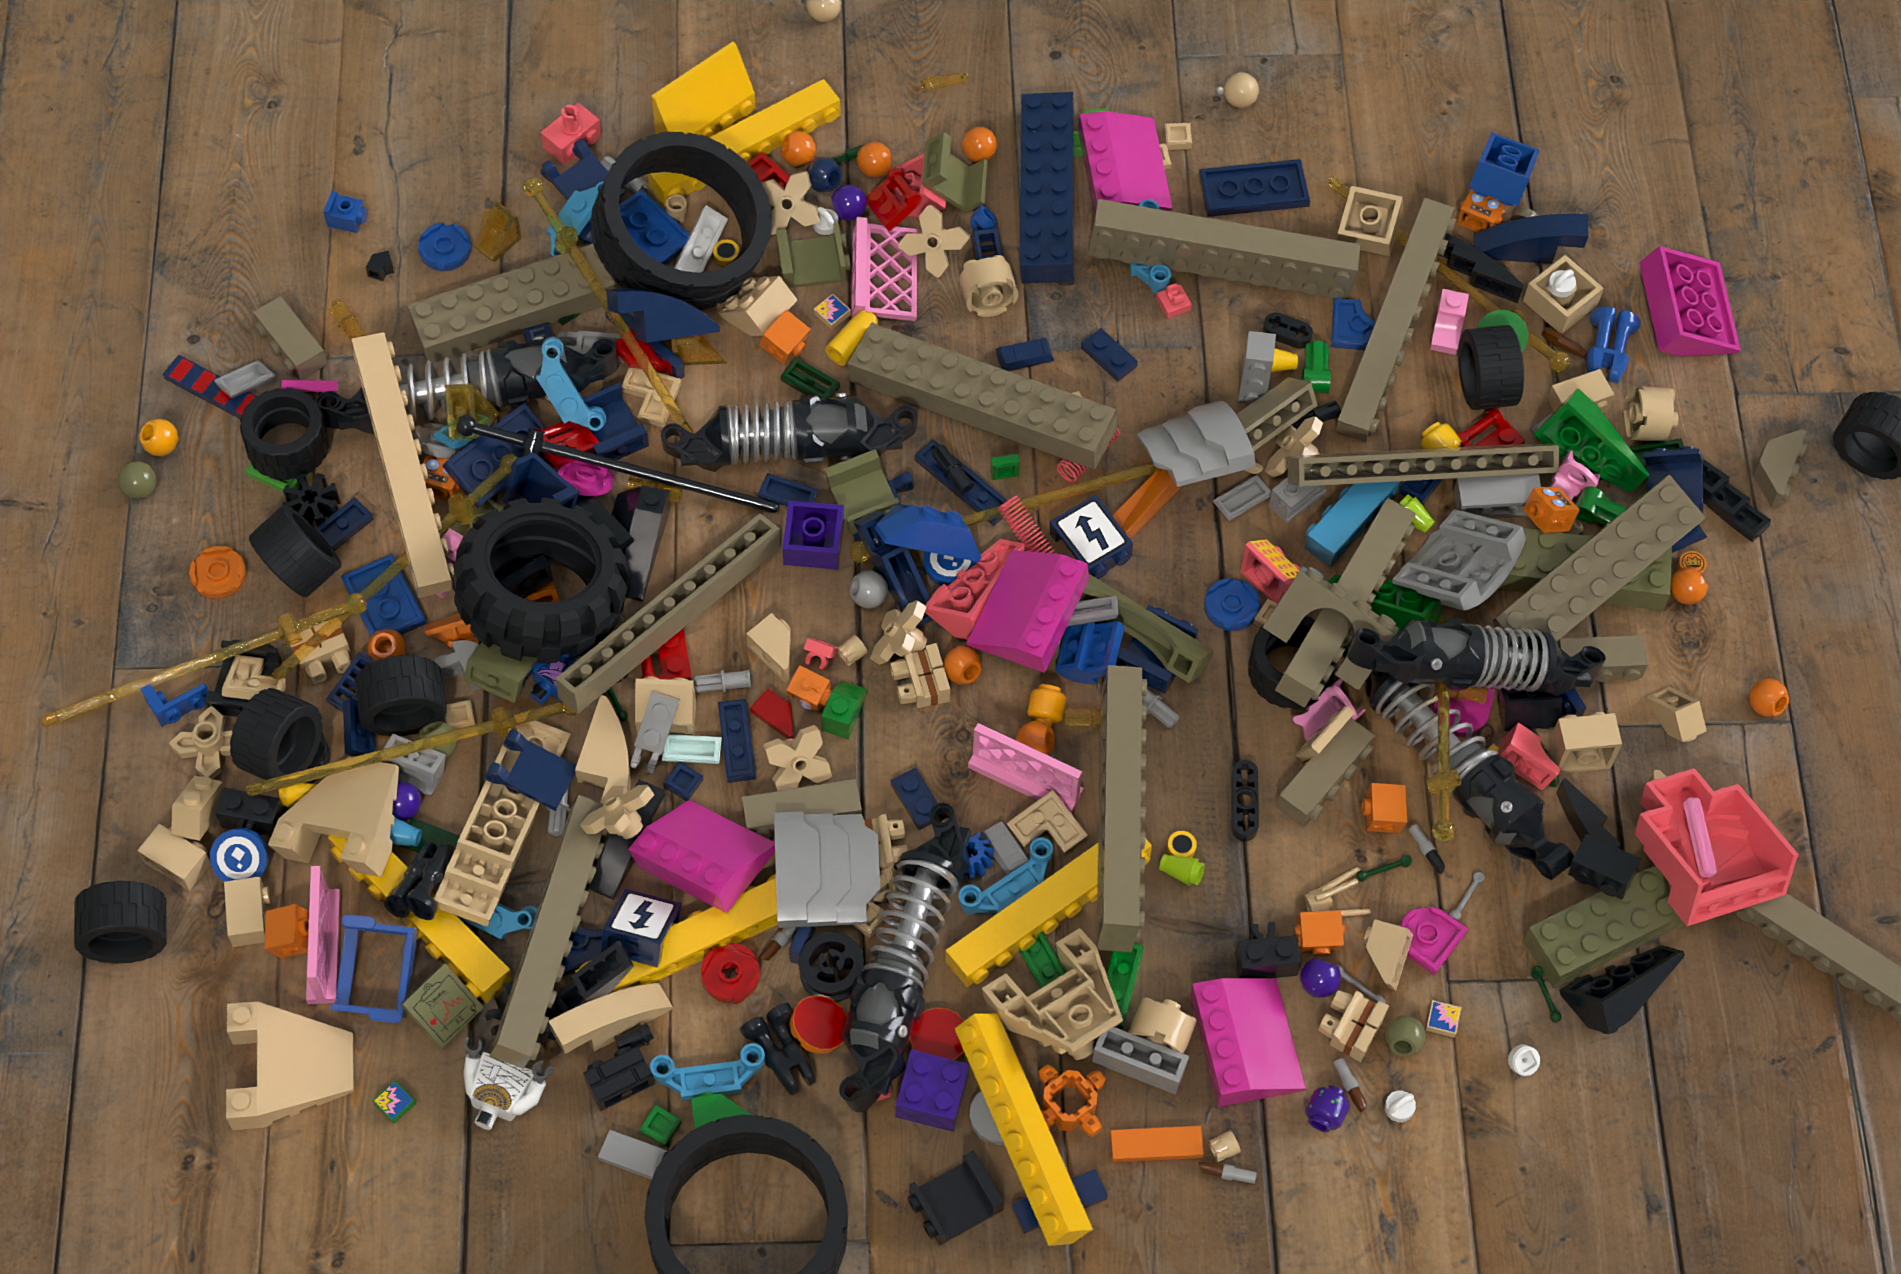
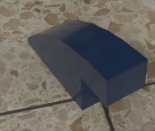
[1474,213,1588,264]
[606,288,720,343]
[853,510,933,628]

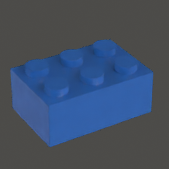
[1469,132,1540,206]

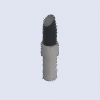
[1408,824,1445,874]

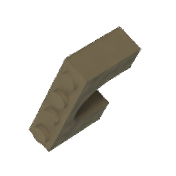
[1263,566,1399,690]

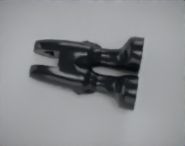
[384,842,454,920]
[740,1003,816,1095]

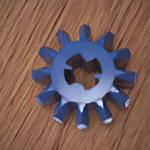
[960,832,994,881]

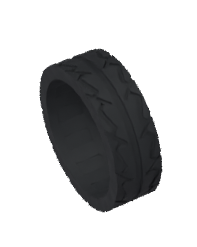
[591,132,772,311]
[644,1114,848,1274]

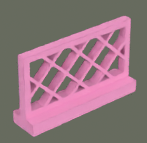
[851,217,917,321]
[968,723,1084,814]
[306,866,341,1004]

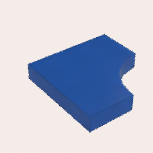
[1331,298,1376,350]

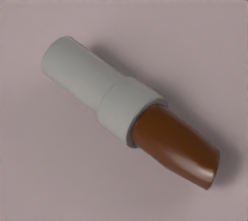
[758,927,798,960]
[1333,1058,1367,1112]
[1199,1162,1257,1184]

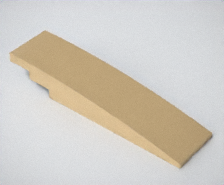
[434,714,571,927]

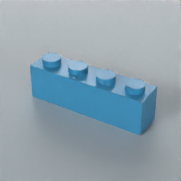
[1304,481,1400,567]

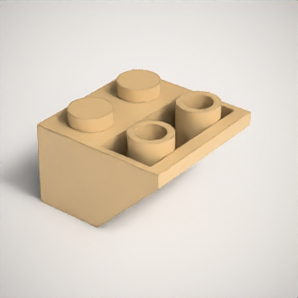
[718,276,797,336]
[635,676,696,736]

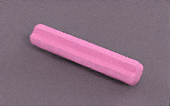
[1683,797,1717,878]

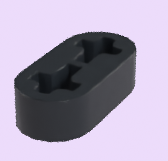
[1263,313,1313,349]

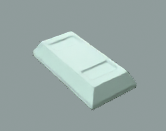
[662,734,722,764]

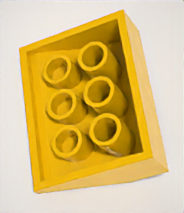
[651,42,756,137]

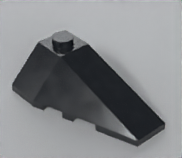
[611,485,671,601]
[1559,945,1685,1034]

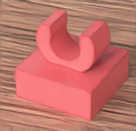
[1156,283,1192,319]
[804,638,838,670]

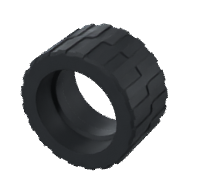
[1458,325,1524,410]
[239,388,329,480]
[1833,391,1901,480]
[249,505,341,597]
[1248,615,1336,709]
[355,655,447,736]
[230,688,323,786]
[74,880,167,964]

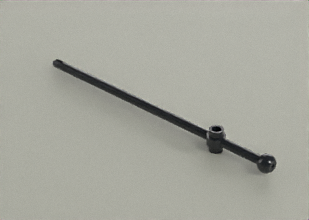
[456,415,779,513]

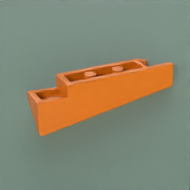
[1112,468,1181,539]
[424,581,559,648]

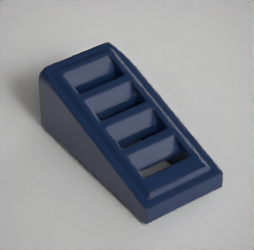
[970,228,1003,260]
[326,652,375,712]

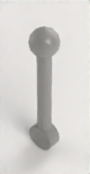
[1449,872,1485,921]
[1337,965,1386,1003]

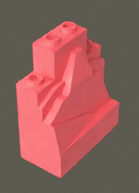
[1635,768,1799,926]

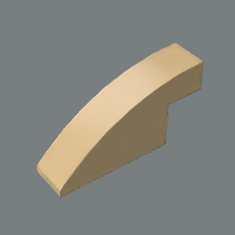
[575,695,631,804]
[549,983,673,1054]

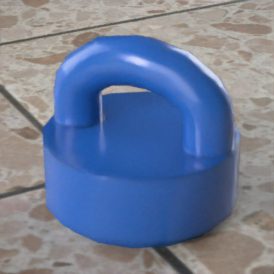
[971,206,998,231]

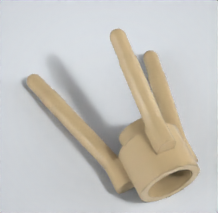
[1304,867,1371,917]

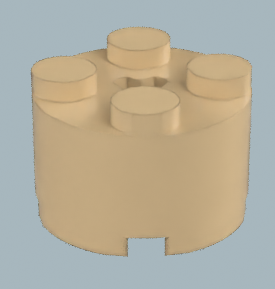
[959,255,1019,317]
[1623,386,1678,442]
[1128,997,1197,1054]

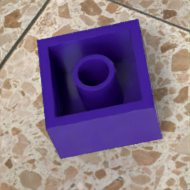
[782,500,844,570]
[895,1050,970,1132]

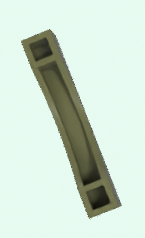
[1079,574,1214,683]

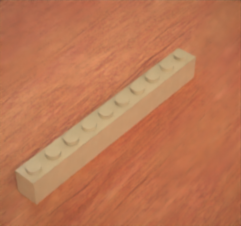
[351,332,454,598]

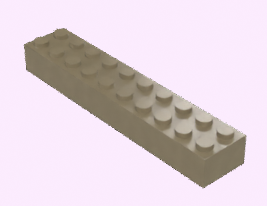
[1088,199,1360,299]
[847,323,1117,470]
[1096,665,1147,952]

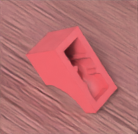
[1498,722,1560,791]

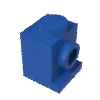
[323,191,367,233]

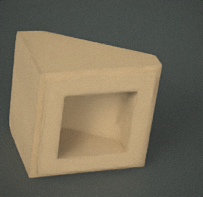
[871,866,906,904]

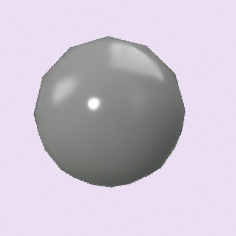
[850,570,888,609]

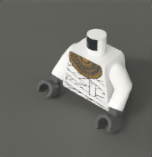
[464,1035,554,1130]

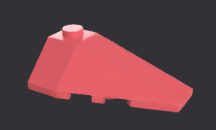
[925,539,1025,640]

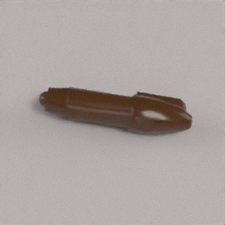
[1541,327,1587,358]

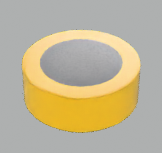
[713,239,740,266]
[1167,831,1197,858]

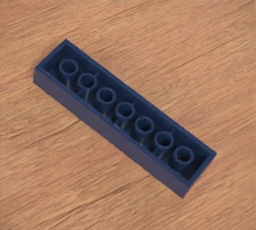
[1020,92,1075,283]

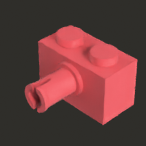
[540,102,601,165]

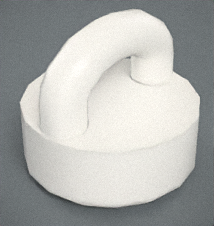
[813,207,839,235]
[1548,269,1576,298]
[1385,1091,1416,1122]

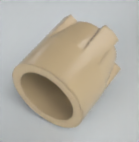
[666,194,687,223]
[837,635,867,666]
[1209,1130,1241,1162]

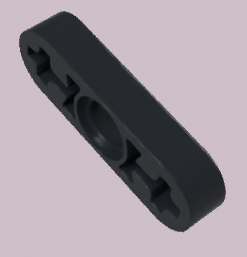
[1231,760,1259,841]

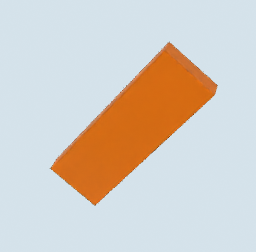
[1110,1126,1204,1163]

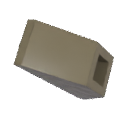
[1753,429,1808,508]

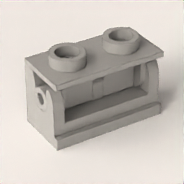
[1269,477,1327,524]
[380,734,446,796]

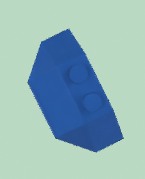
[875,505,981,562]

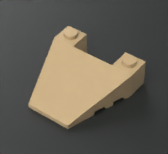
[268,757,399,877]
[981,928,1123,1052]
[226,1001,354,1130]

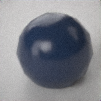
[806,157,842,193]

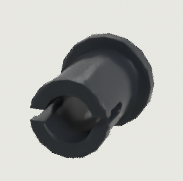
[613,1022,654,1050]

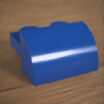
[1055,621,1125,684]

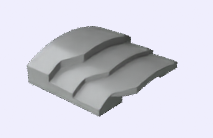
[1137,400,1255,487]
[1392,509,1526,611]
[774,811,880,928]

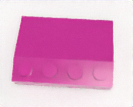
[1078,111,1173,215]
[1639,246,1741,356]
[966,550,1089,673]
[628,800,775,913]
[1190,978,1306,1107]

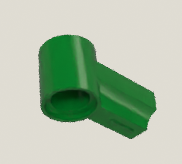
[1302,340,1331,394]
[1575,486,1626,526]

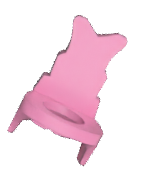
[1549,450,1600,500]
[1292,678,1366,741]

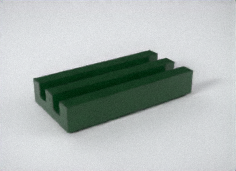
[780,357,840,398]

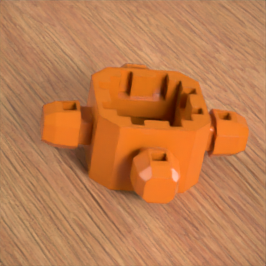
[1038,1065,1106,1137]

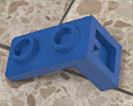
[140,683,208,727]

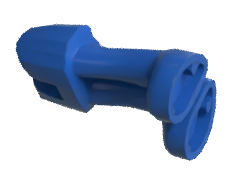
[1586,307,1641,383]

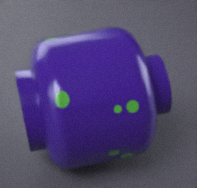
[1305,1085,1350,1132]

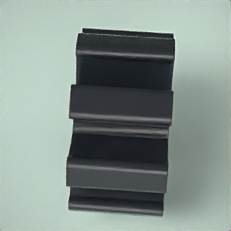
[282,473,341,526]

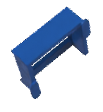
[331,914,418,1023]

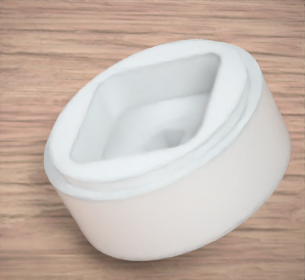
[1508,1044,1540,1076]

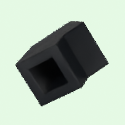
[365,251,394,281]

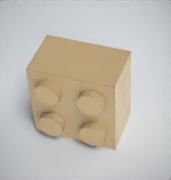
[1338,186,1403,256]
[1523,255,1604,334]
[1548,712,1622,774]

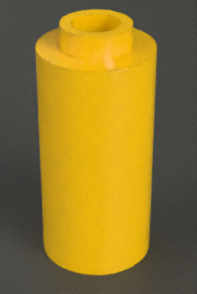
[825,310,878,366]

